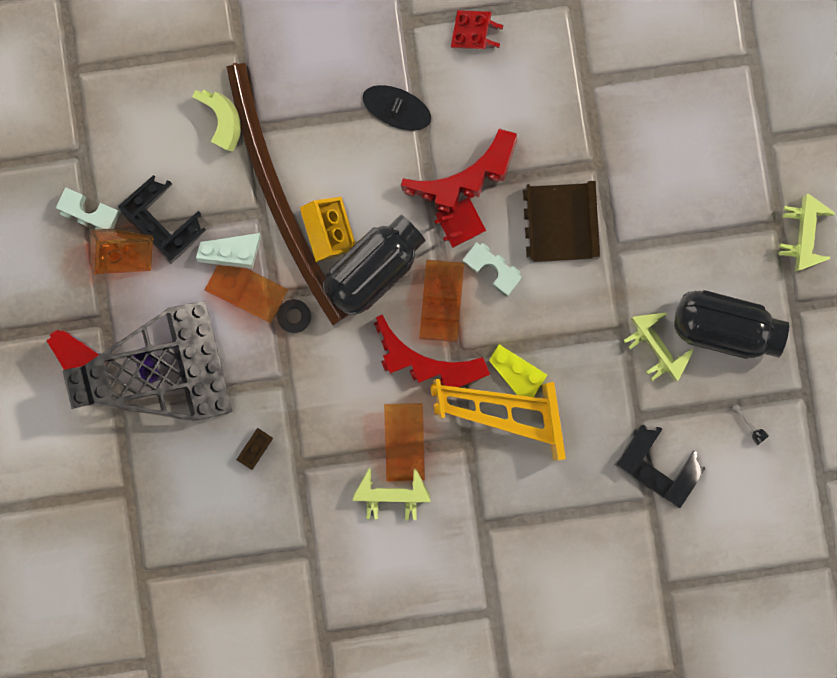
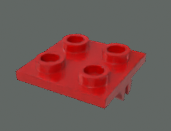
[451,10,503,49]
[434,197,486,248]

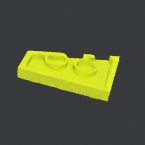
[489,344,547,397]

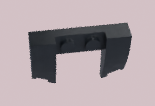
[118,175,206,264]
[615,425,706,508]

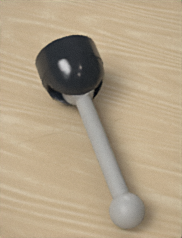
[732,404,769,446]

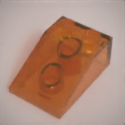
[89,229,153,275]

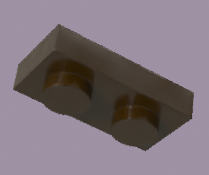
[236,428,274,470]

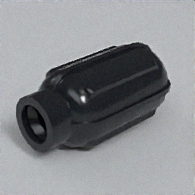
[323,215,426,315]
[674,290,790,359]

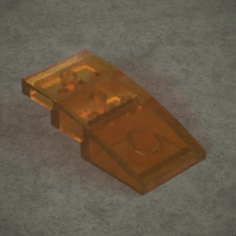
[419,259,464,342]
[205,265,288,324]
[384,403,425,481]

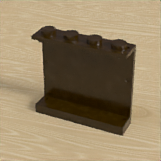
[522,181,600,262]

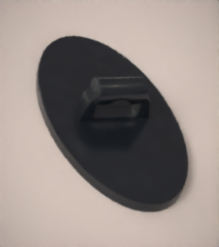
[363,85,431,131]

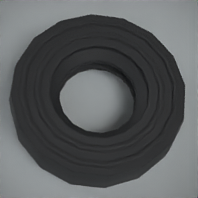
[277,299,311,333]

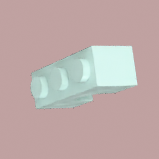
[56,187,121,234]
[462,242,522,297]

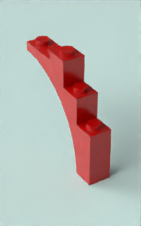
[401,129,518,214]
[374,314,490,388]

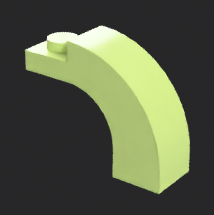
[192,89,241,151]

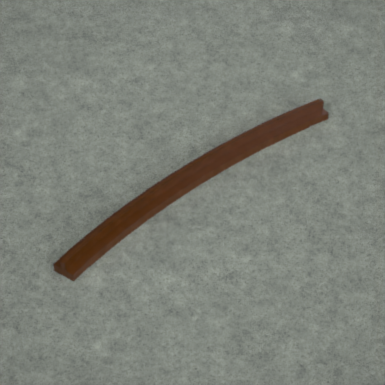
[226,62,349,326]

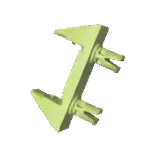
[778,194,835,272]
[623,313,693,381]
[353,468,430,520]

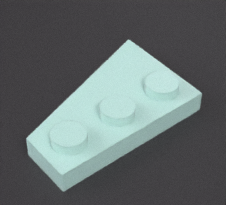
[196,233,261,269]

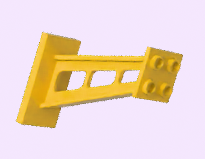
[430,379,566,460]

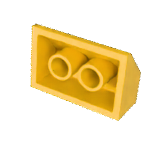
[299,197,356,262]

